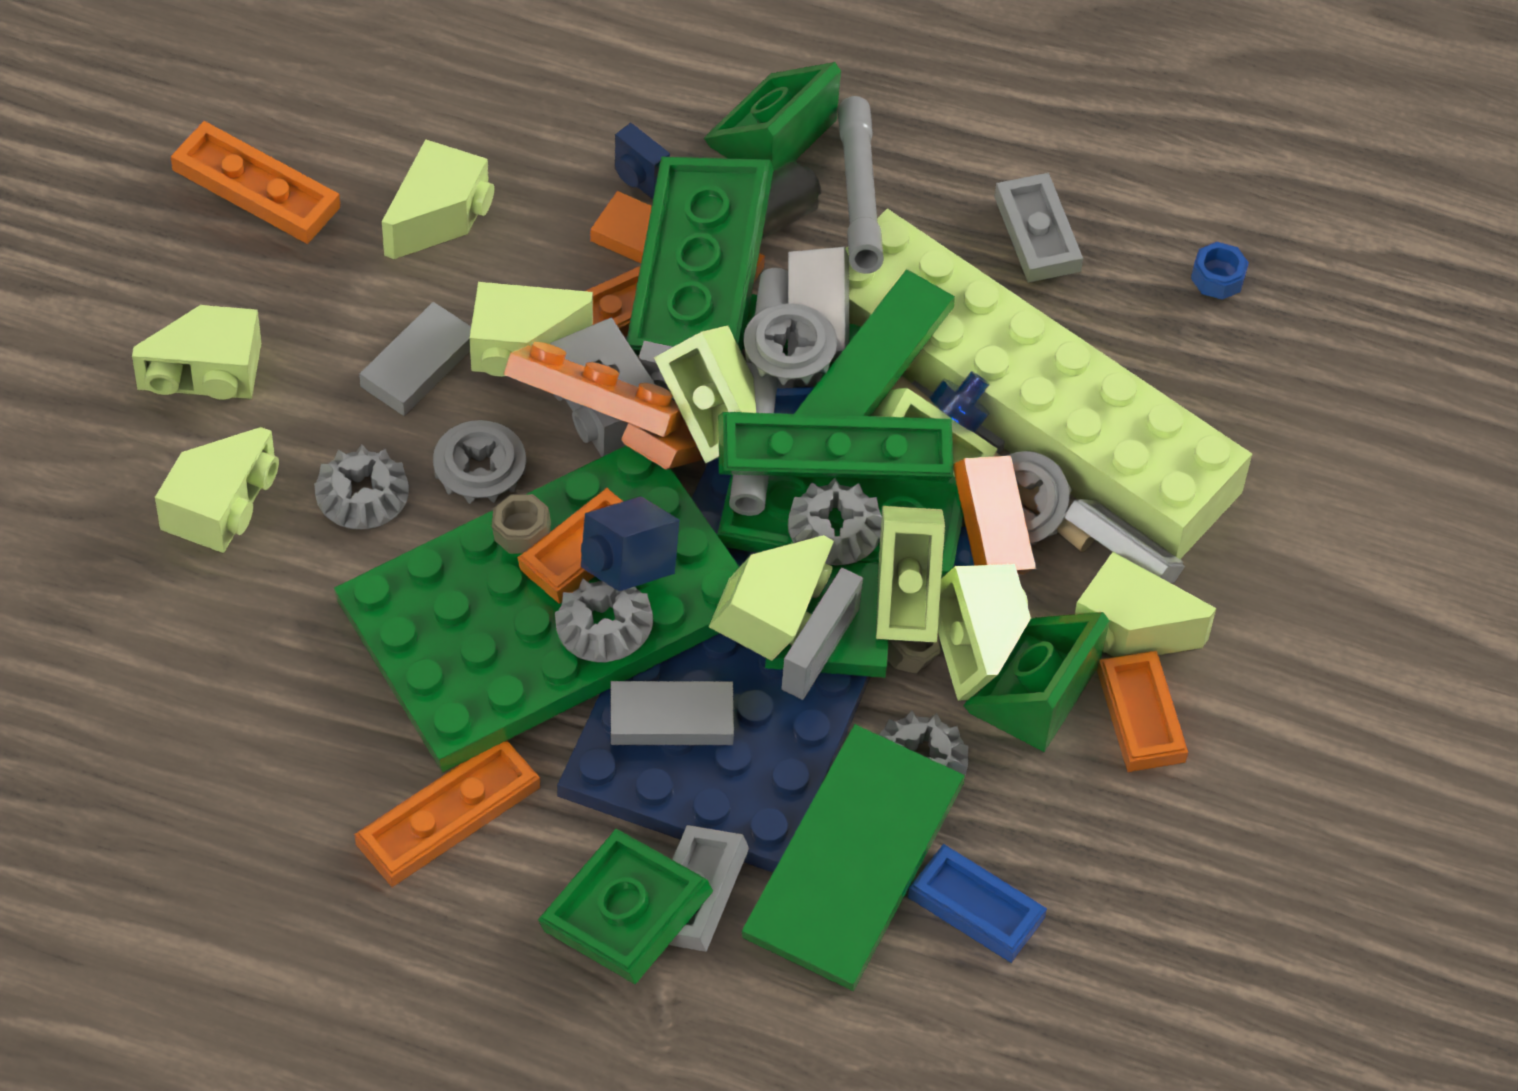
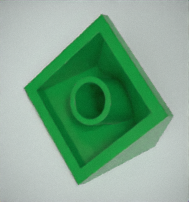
[704,62,841,184]
[963,612,1110,752]

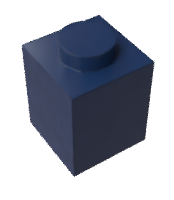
[581,496,680,591]

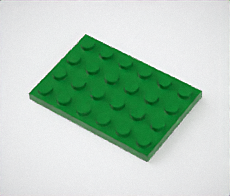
[334,445,739,773]

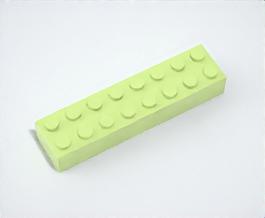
[845,209,1252,559]

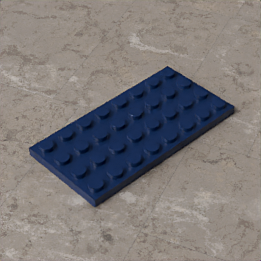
[557,457,871,872]

